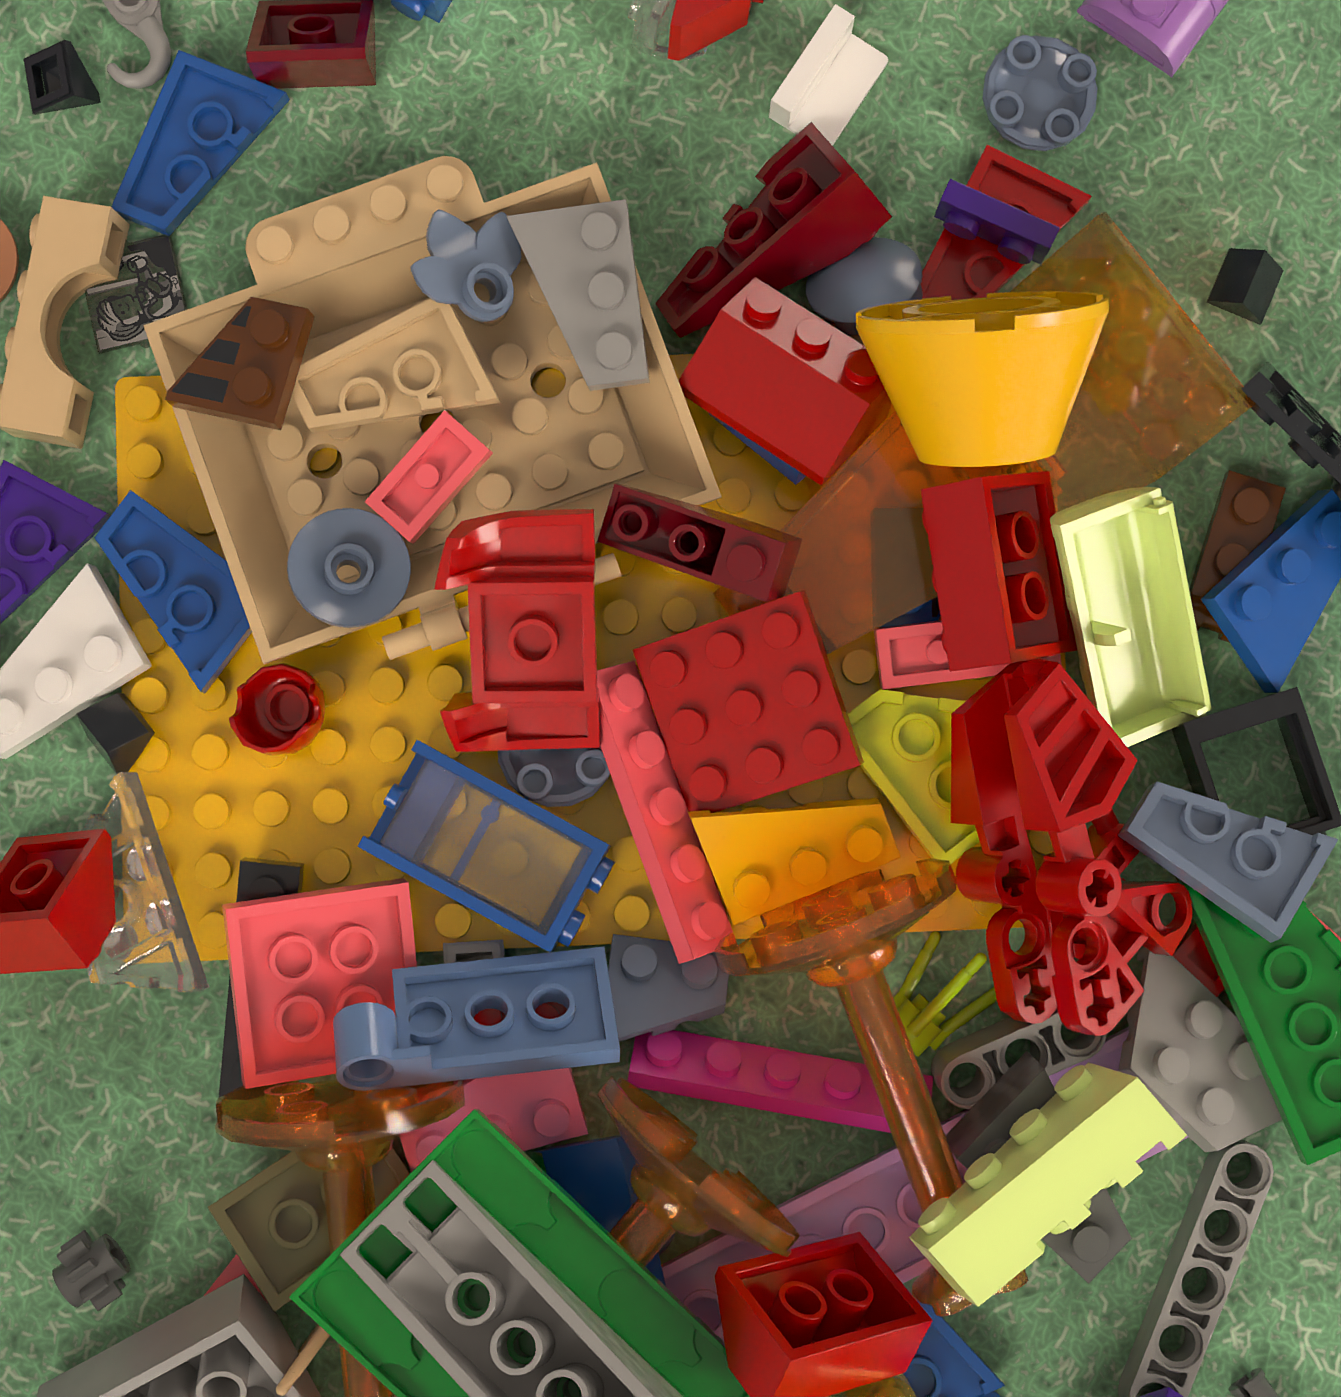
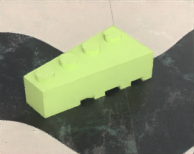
[908,1062,1187,1307]

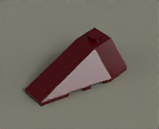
[655,122,892,338]

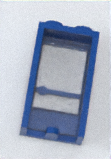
[357,740,615,953]

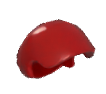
[229,663,325,756]

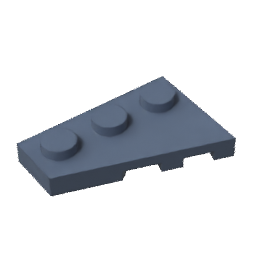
[1118,782,1338,943]

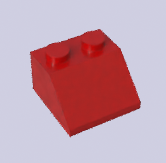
[0,828,116,974]

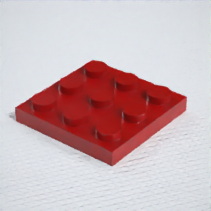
[633,590,864,813]

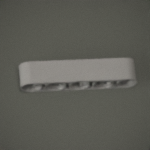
[1118,1139,1274,1397]

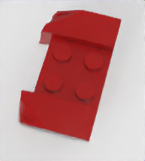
[434,509,600,752]

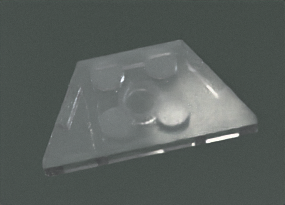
[81,772,209,992]

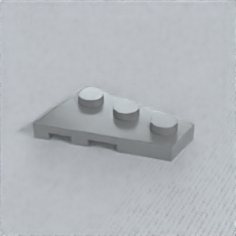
[506,199,650,391]

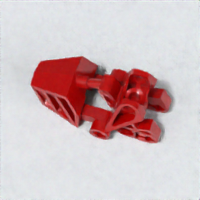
[951,659,1193,1036]

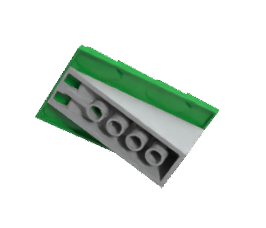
[289,1109,750,1397]

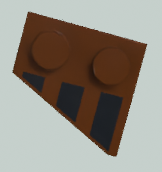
[165,297,315,430]

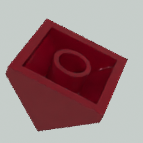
[246,0,376,89]

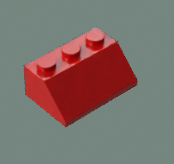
[678,277,892,486]
[920,471,1077,672]
[715,1232,933,1397]

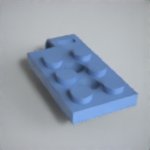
[333,947,620,1091]

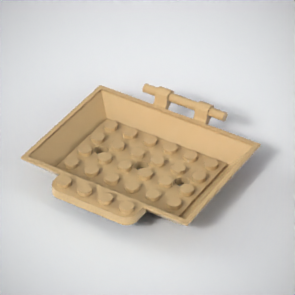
[143,156,722,664]

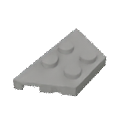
[1118,946,1282,1152]

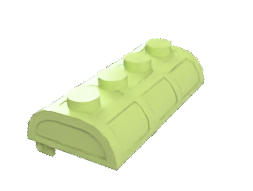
[1050,487,1212,747]

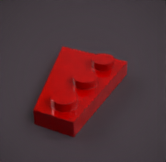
[921,145,1092,300]

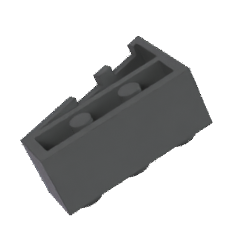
[942,1051,1132,1284]

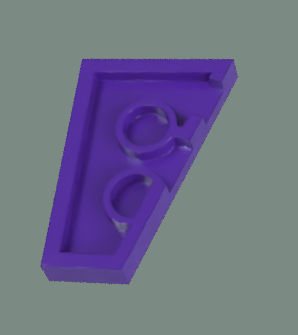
[0,460,111,624]

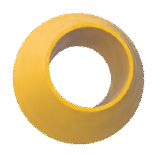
[856,291,1109,467]

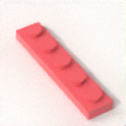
[597,660,737,964]

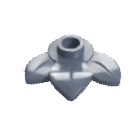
[410,209,521,322]

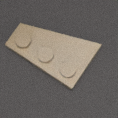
[292,298,501,432]

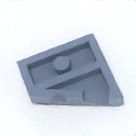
[608,934,732,1042]

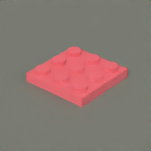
[222,878,417,1089]

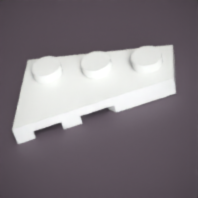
[0,563,152,759]

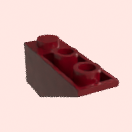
[597,483,802,602]

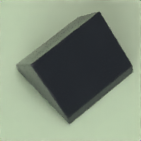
[1206,248,1284,325]
[76,693,155,777]

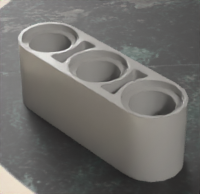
[931,1006,1107,1109]

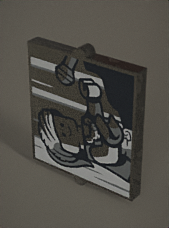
[85,235,188,354]

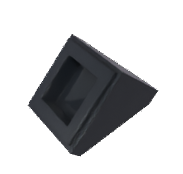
[23,40,101,115]

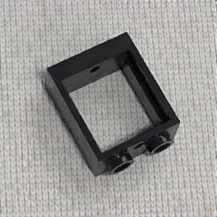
[1172,687,1341,835]

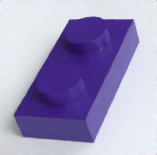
[934,179,1060,265]

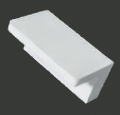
[769,4,888,146]

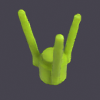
[883,931,997,1057]

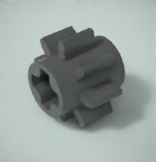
[52,1230,130,1311]

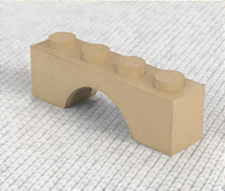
[0,196,130,449]

